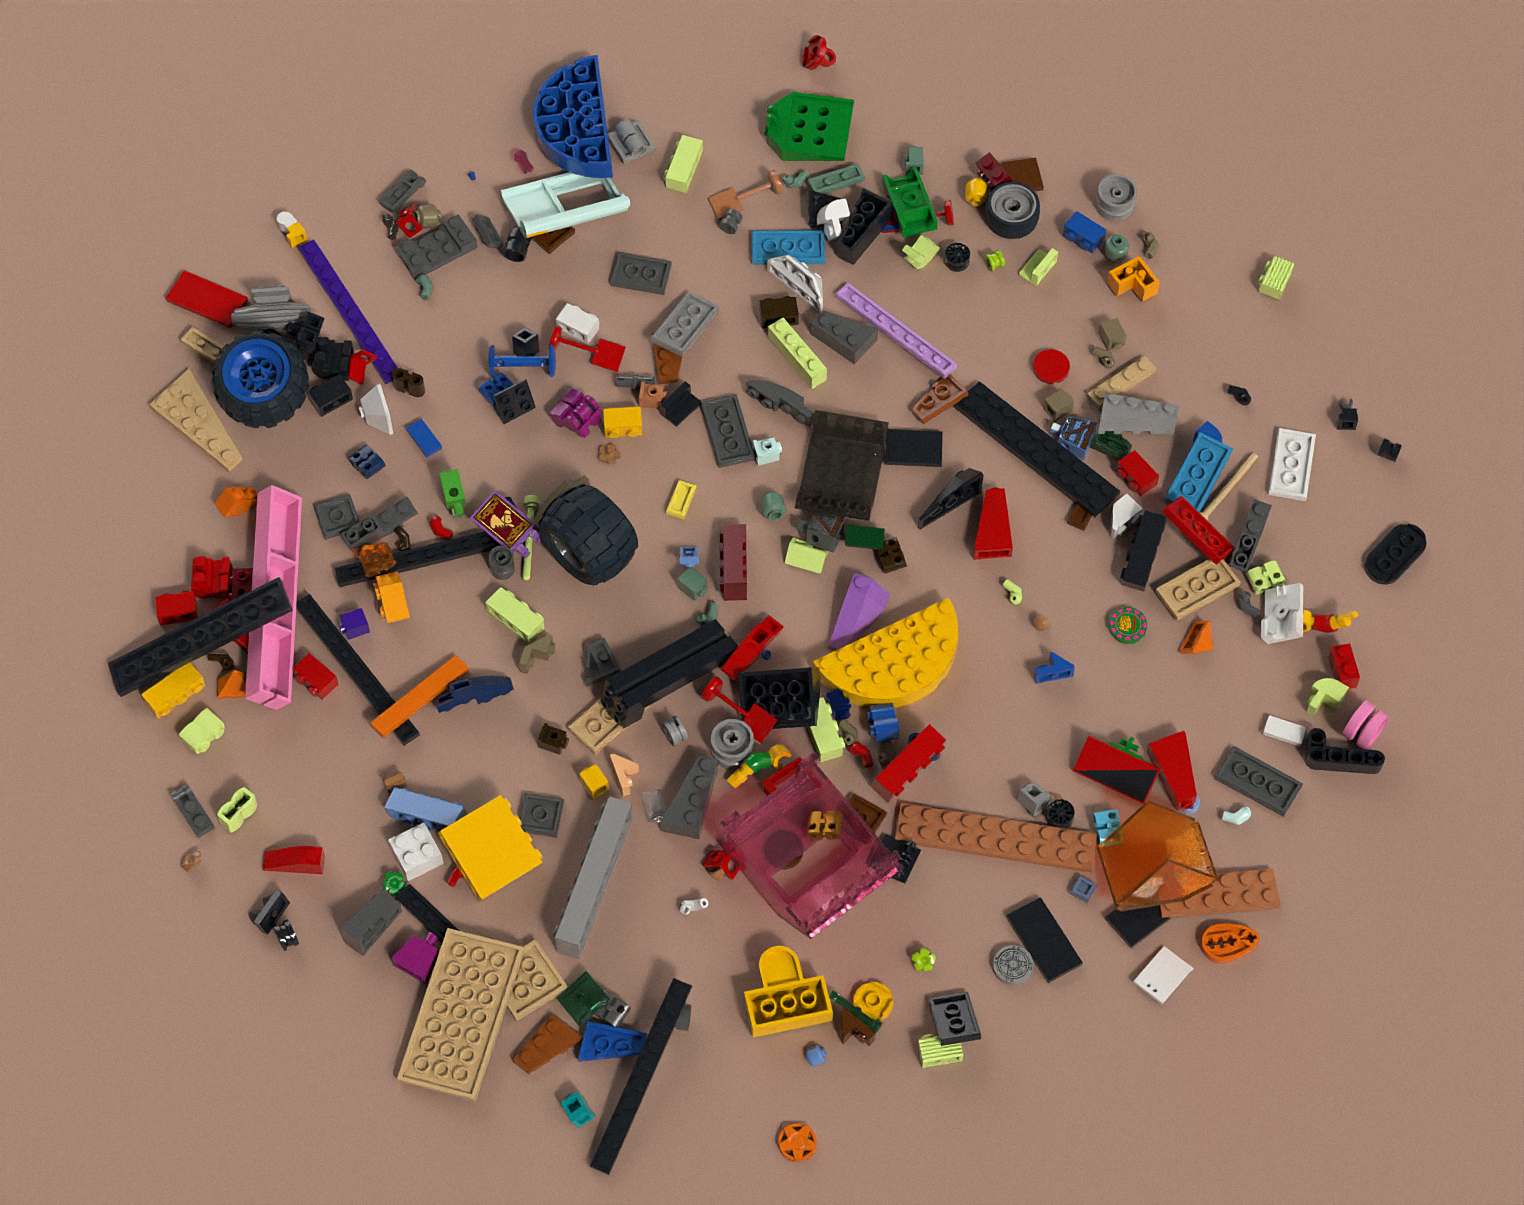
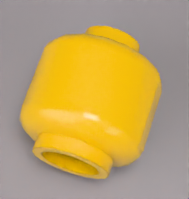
[965,178,988,206]

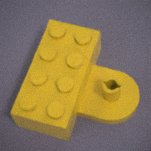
[744,946,833,1038]

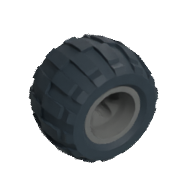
[538,484,638,586]

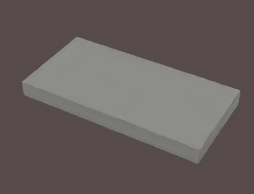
[651,292,720,357]

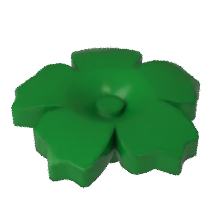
[382,871,406,896]

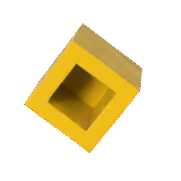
[579,764,609,800]

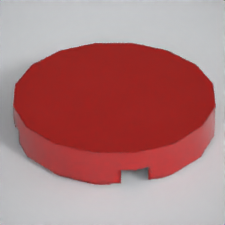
[1033,349,1070,384]

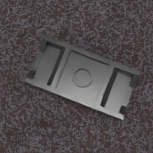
[396,214,478,280]

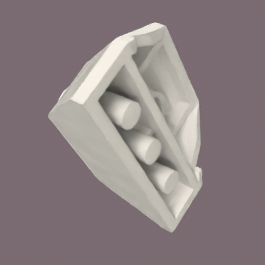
[767,255,823,313]

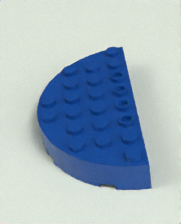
[533,55,613,178]

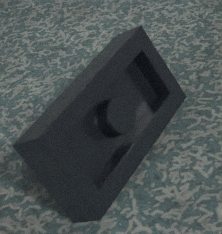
[249,890,290,935]

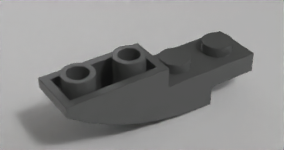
[746,380,814,427]
[341,496,418,550]
[1229,499,1272,573]

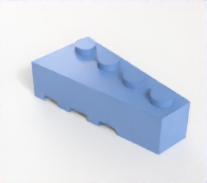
[384,787,468,833]

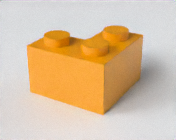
[1107,256,1160,302]
[373,571,410,623]

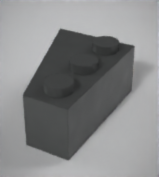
[811,311,878,365]
[341,891,402,956]

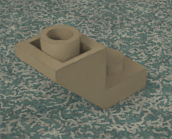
[519,635,556,674]

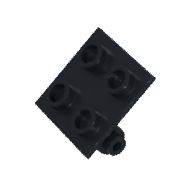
[808,190,842,229]
[493,379,536,424]
[869,835,921,884]

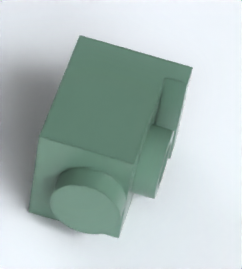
[905,146,924,175]

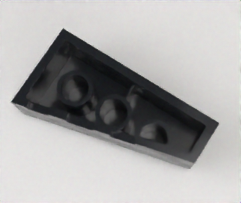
[837,188,894,265]

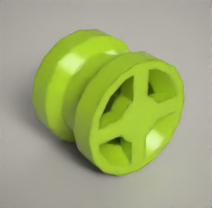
[984,250,1005,272]

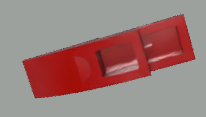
[721,615,784,681]

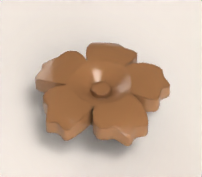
[598,443,621,465]
[181,850,202,873]

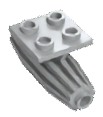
[231,285,310,330]

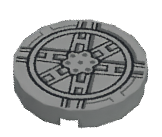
[993,945,1033,985]

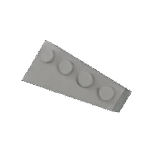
[1098,393,1179,434]

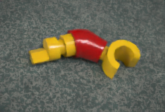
[1303,610,1359,633]

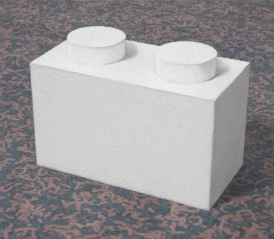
[556,303,599,345]

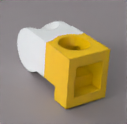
[277,212,307,248]

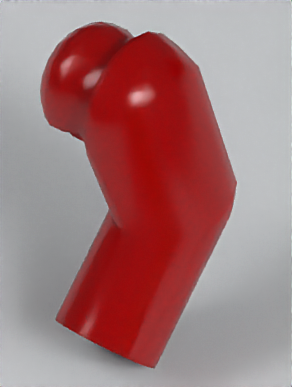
[849,742,873,768]
[446,866,464,887]

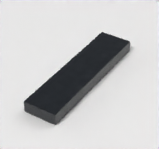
[395,884,460,943]

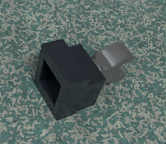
[1337,398,1358,430]

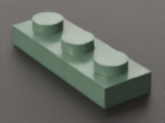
[808,163,865,194]

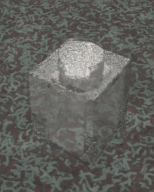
[642,789,667,822]

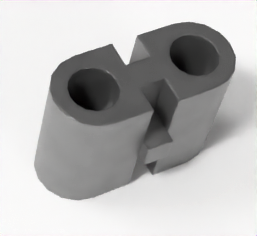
[589,989,631,1027]

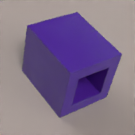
[339,608,370,640]

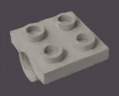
[608,120,656,164]

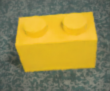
[603,407,642,438]

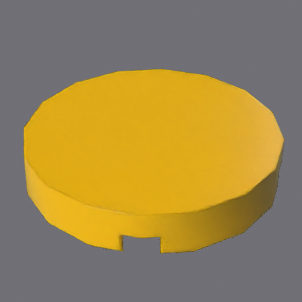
[853,982,893,1022]

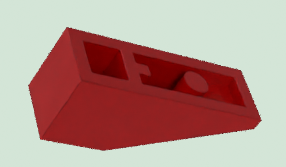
[263,846,325,875]

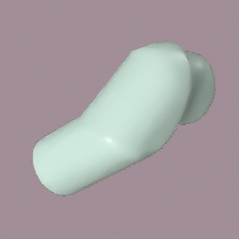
[1222,806,1251,825]

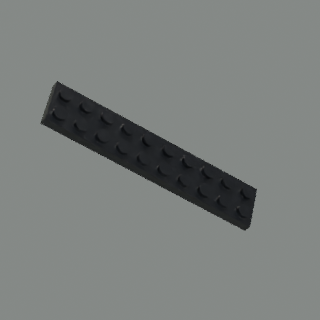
[954,381,1120,518]
[108,577,293,697]

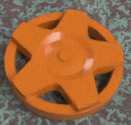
[778,1123,817,1162]

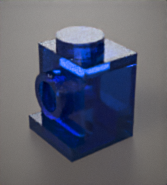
[826,689,851,721]

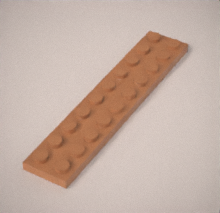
[895,803,1097,873]

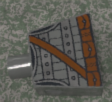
[798,513,845,553]

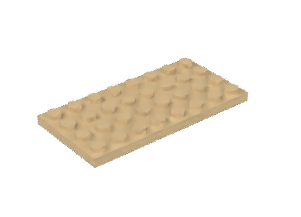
[397,928,525,1102]

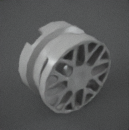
[661,715,688,747]

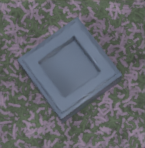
[1070,876,1097,903]

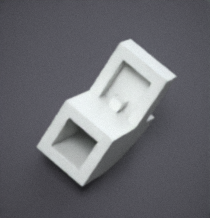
[817,199,850,241]

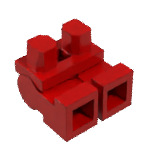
[191,556,233,599]

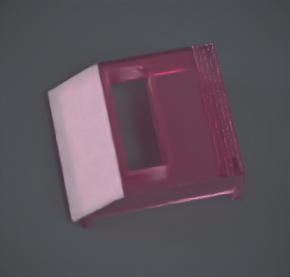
[716,752,903,939]

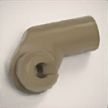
[1143,232,1159,259]

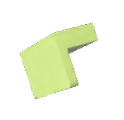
[1019,248,1058,286]
[785,537,829,574]

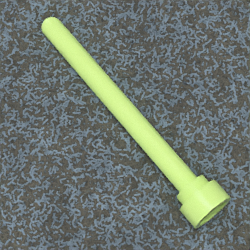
[523,495,539,581]

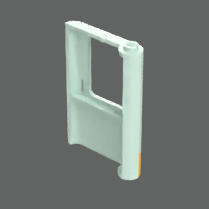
[501,172,630,238]

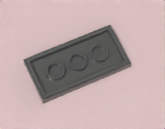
[701,394,755,468]
[1214,746,1303,817]

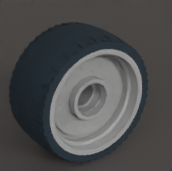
[986,182,1040,239]

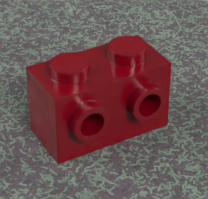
[975,152,1013,190]
[228,568,253,601]

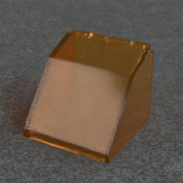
[1097,800,1218,911]

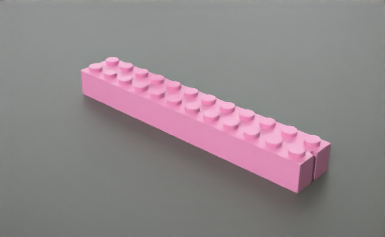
[245,485,302,710]

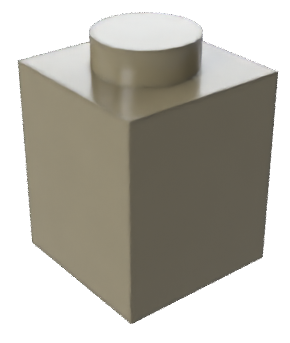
[1099,318,1127,351]
[1043,388,1074,422]

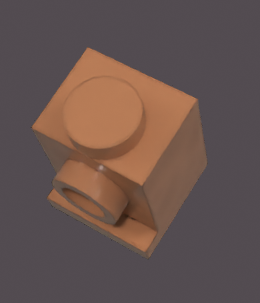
[639,382,667,409]

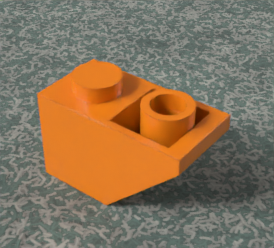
[214,487,258,517]

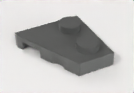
[585,638,621,687]

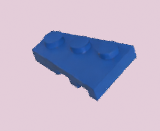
[578,1021,647,1062]

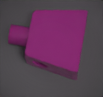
[392,932,439,984]

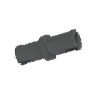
[616,374,655,389]

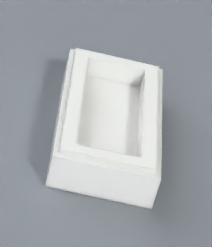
[1263,715,1307,747]

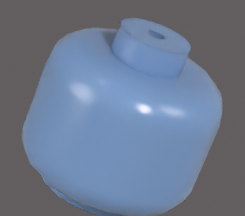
[805,1044,827,1066]

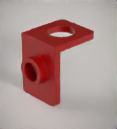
[396,204,423,238]
[348,350,377,384]
[702,850,741,880]

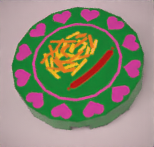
[1108,607,1147,644]

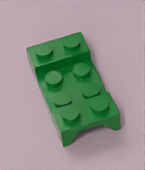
[882,167,938,237]

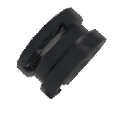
[944,243,970,272]
[1046,799,1075,829]
[273,919,299,951]

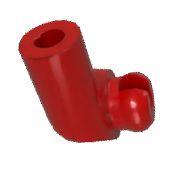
[430,516,453,540]

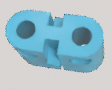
[1093,809,1124,846]

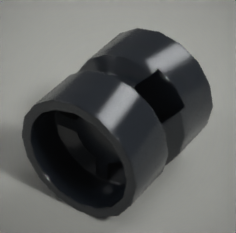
[502,228,532,262]

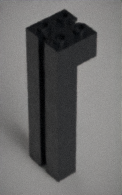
[600,619,738,729]

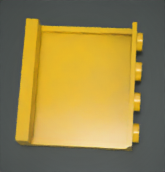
[438,795,543,902]

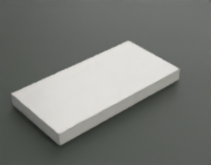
[1268,428,1316,501]

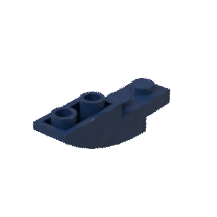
[434,676,514,713]

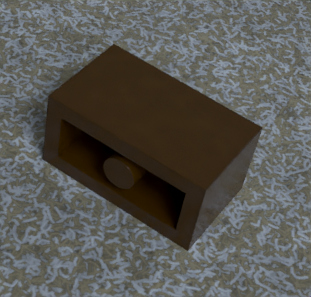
[759,296,799,328]

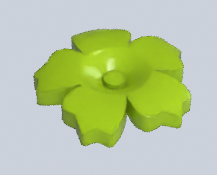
[911,947,936,972]

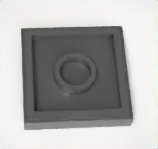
[314,494,360,540]
[520,793,564,838]

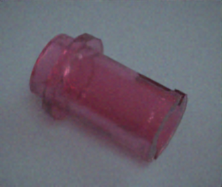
[514,150,534,174]

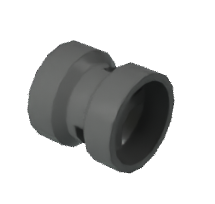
[719,209,743,234]

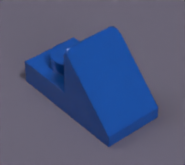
[1034,652,1075,684]

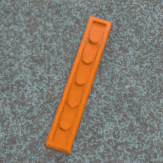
[370,655,469,739]

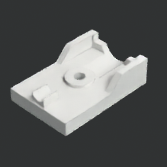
[1261,583,1303,644]

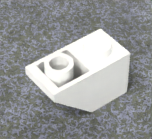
[1111,494,1143,539]

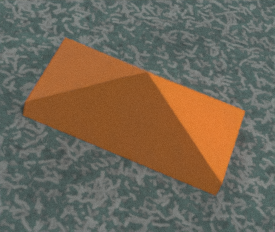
[1179,620,1213,654]
[218,670,247,699]

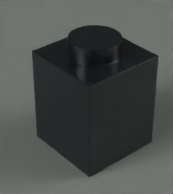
[512,327,539,356]

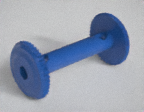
[488,345,556,378]

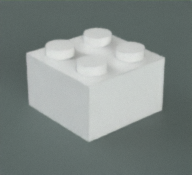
[388,823,444,881]

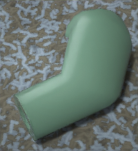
[783,170,809,188]
[416,274,433,300]
[697,603,719,627]

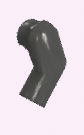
[1238,591,1260,618]

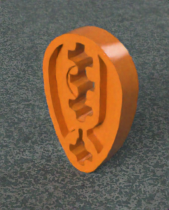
[1201,923,1260,963]

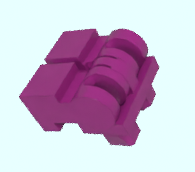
[549,389,602,438]

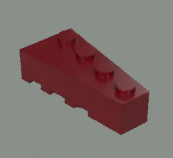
[720,524,747,601]

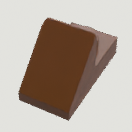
[842,1008,875,1046]

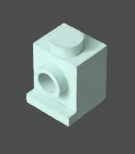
[753,438,782,466]

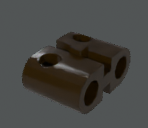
[392,368,425,397]
[876,537,907,574]

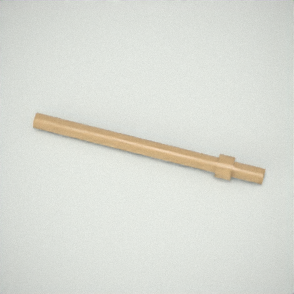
[1200,453,1258,521]

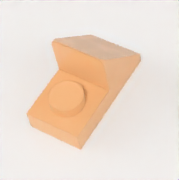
[610,753,639,796]

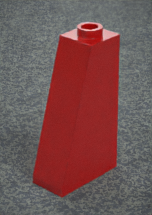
[973,487,1013,560]
[1147,730,1197,811]

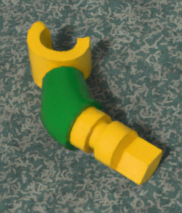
[727,744,792,789]

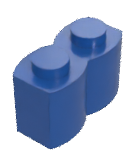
[866,703,900,742]

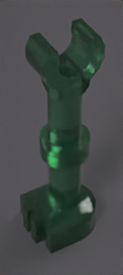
[829,990,884,1035]

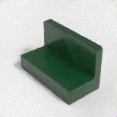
[845,525,885,550]

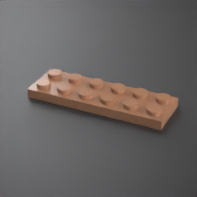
[1155,869,1280,918]

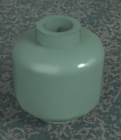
[1104,234,1129,262]
[759,492,786,521]

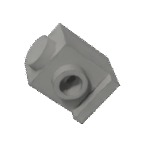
[1017,782,1050,817]

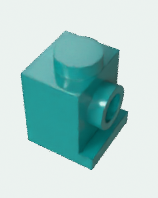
[561,1091,596,1128]

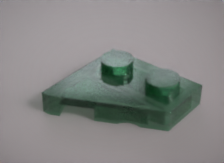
[1090,431,1132,460]

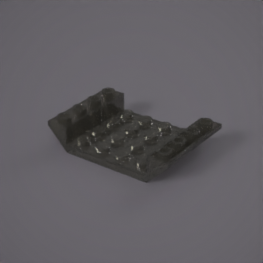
[795,410,889,521]

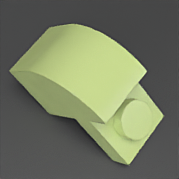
[902,235,940,269]
[1306,678,1349,716]

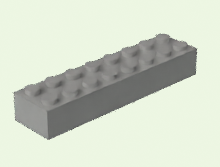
[553,796,633,960]

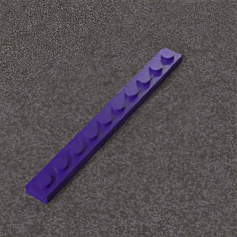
[298,239,398,384]

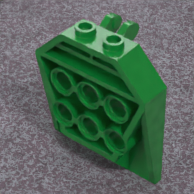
[764,92,854,161]

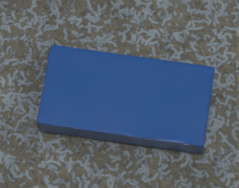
[406,419,442,458]

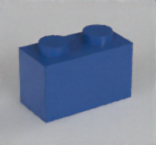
[1063,211,1106,254]

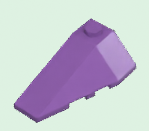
[828,573,890,650]

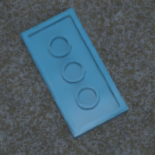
[752,230,825,265]
[1164,432,1234,513]

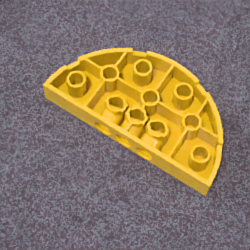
[813,597,958,708]

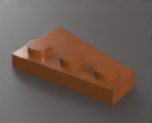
[652,333,683,384]
[912,374,969,424]
[513,1014,583,1074]

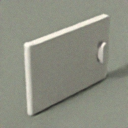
[1133,946,1194,1004]

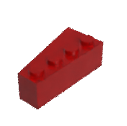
[871,724,946,803]

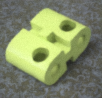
[1246,561,1286,595]

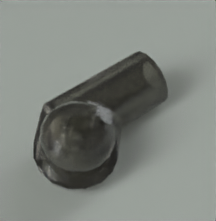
[382,214,399,240]

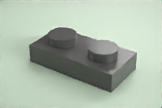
[472,215,504,249]

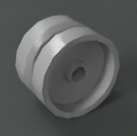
[1096,174,1138,221]
[711,719,754,769]

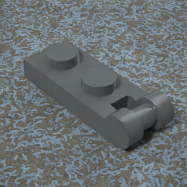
[379,170,426,214]
[169,783,215,838]

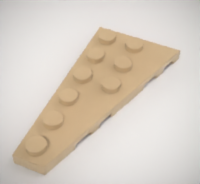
[149,369,242,472]

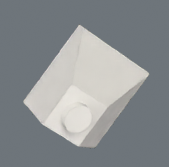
[359,384,393,435]

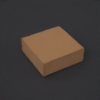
[384,772,406,794]

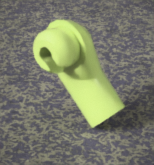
[1002,579,1022,605]

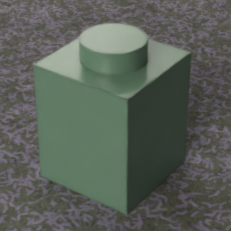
[677,567,708,601]

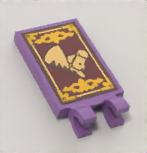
[470,490,542,559]

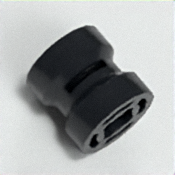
[1378,438,1402,462]

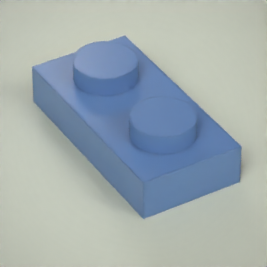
[680,547,699,567]

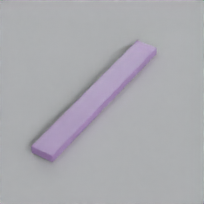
[836,283,957,379]

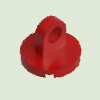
[802,35,836,70]

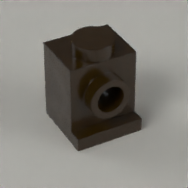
[537,723,569,755]

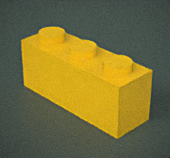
[141,663,205,719]

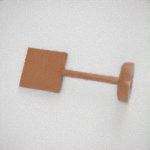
[708,170,783,220]

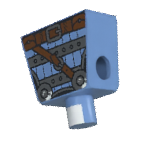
[1050,417,1098,460]

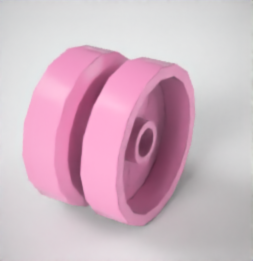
[1342,700,1390,749]

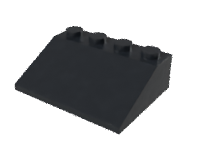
[738,667,821,729]

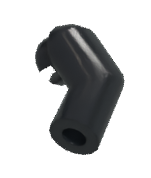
[1227,385,1251,405]

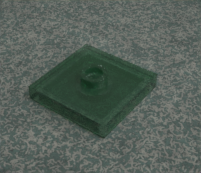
[556,971,610,1026]

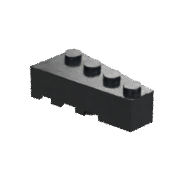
[1120,510,1167,592]

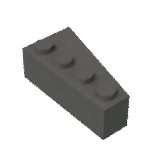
[660,756,718,839]

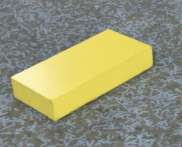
[666,480,697,520]

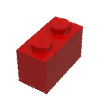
[1116,450,1159,497]
[155,591,198,625]
[1328,643,1360,689]
[293,653,339,700]

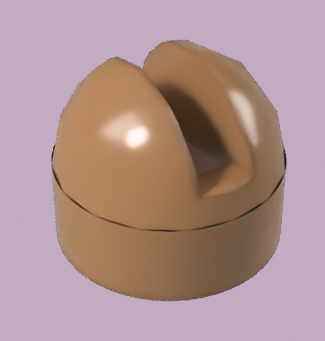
[1034,614,1050,631]
[708,867,726,880]

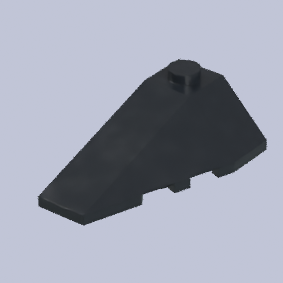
[918,468,984,530]

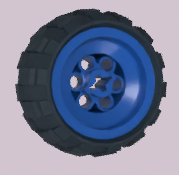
[212,331,309,428]

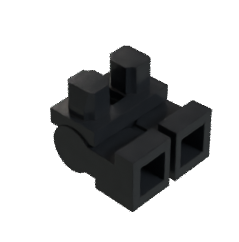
[284,311,325,360]
[312,337,354,381]

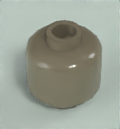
[413,204,441,229]

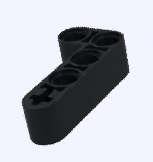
[1305,728,1385,774]

